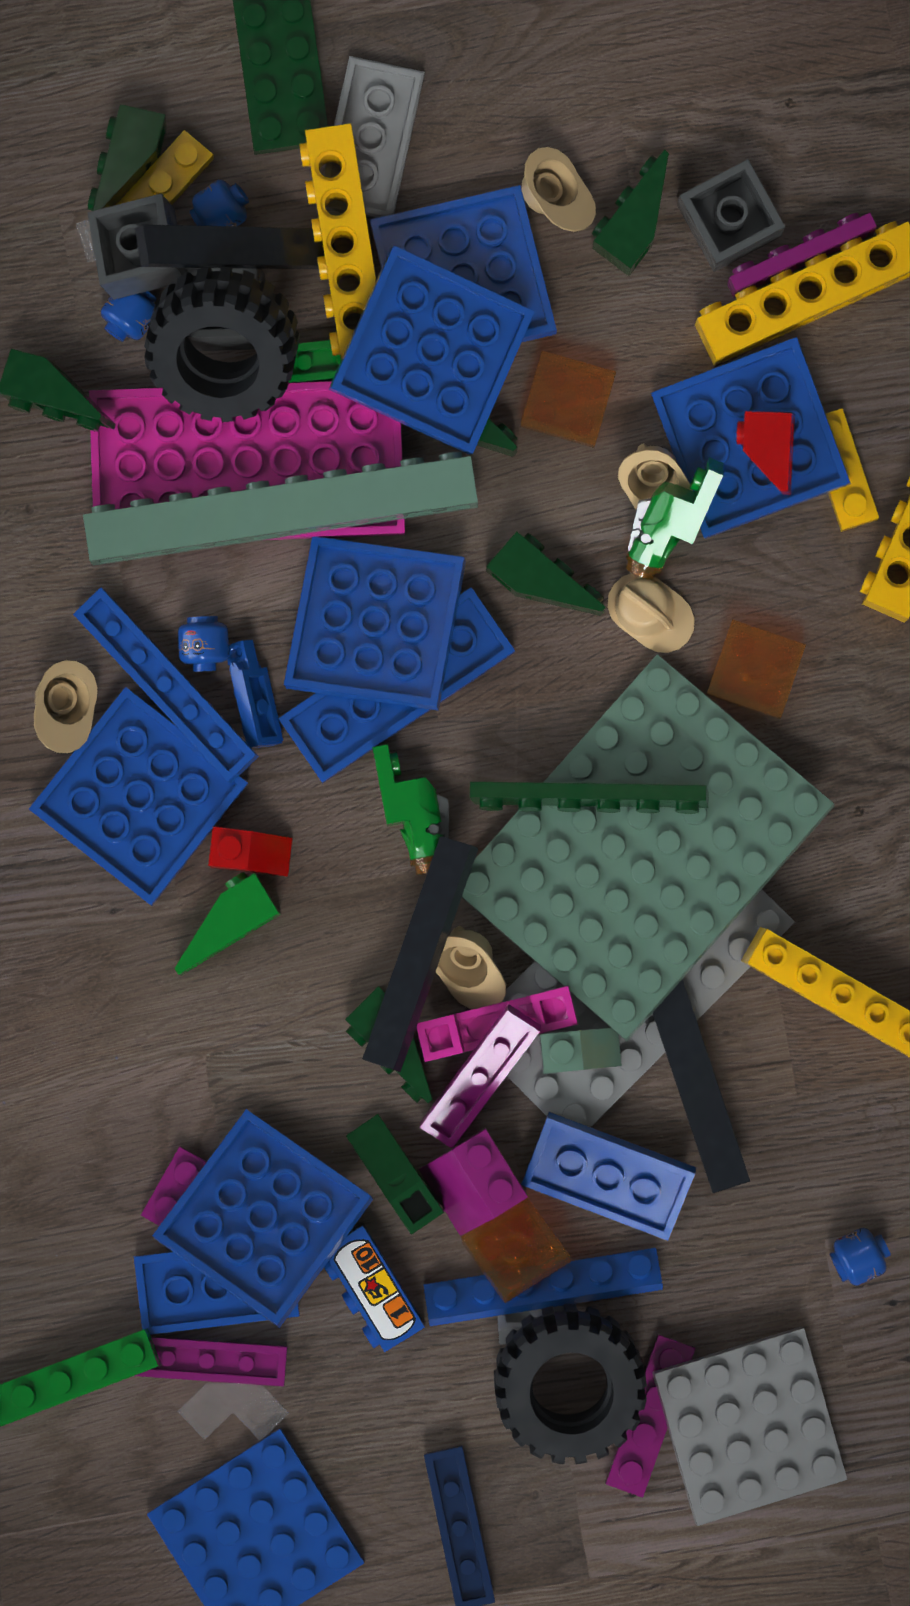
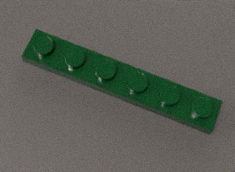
[470,782,709,814]

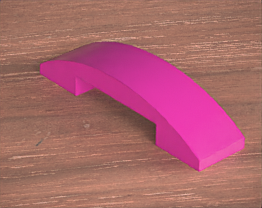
[416,986,578,1062]

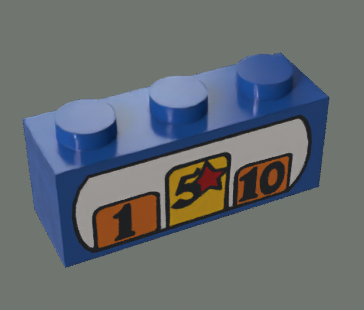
[324,1225,425,1352]

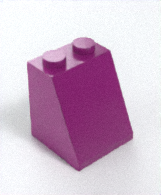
[419,1128,528,1236]

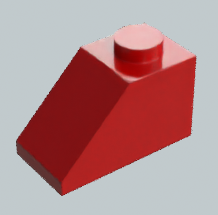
[736,411,795,495]
[208,827,293,877]

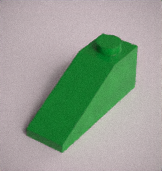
[174,871,281,976]

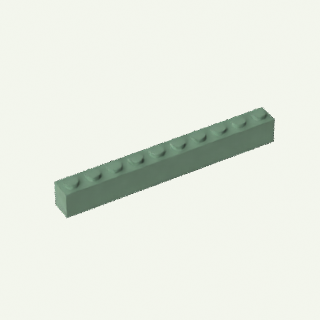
[83,452,478,566]

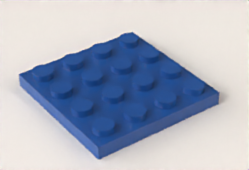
[370,185,557,343]
[329,245,535,455]
[651,337,851,539]
[284,537,466,711]
[29,687,249,906]
[152,1109,373,1328]
[147,1428,365,1606]

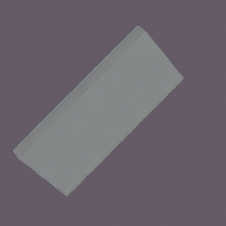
[323,56,425,219]

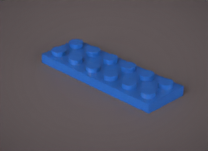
[278,587,515,784]

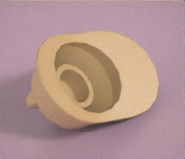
[522,147,596,232]
[618,443,693,509]
[608,572,694,653]
[34,660,98,753]
[436,926,506,1010]

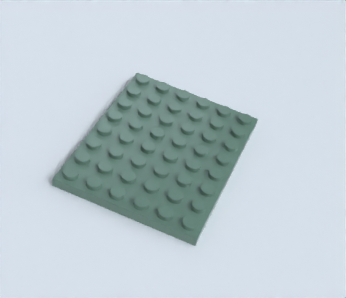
[462,655,835,1041]

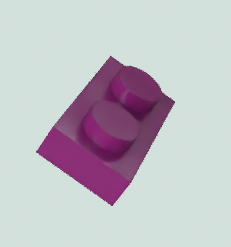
[141,1146,207,1226]

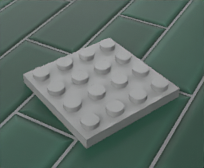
[652,1327,847,1526]

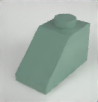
[539,1027,622,1074]

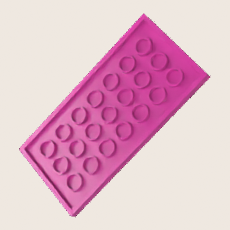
[89,381,405,540]

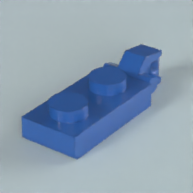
[227,640,283,748]

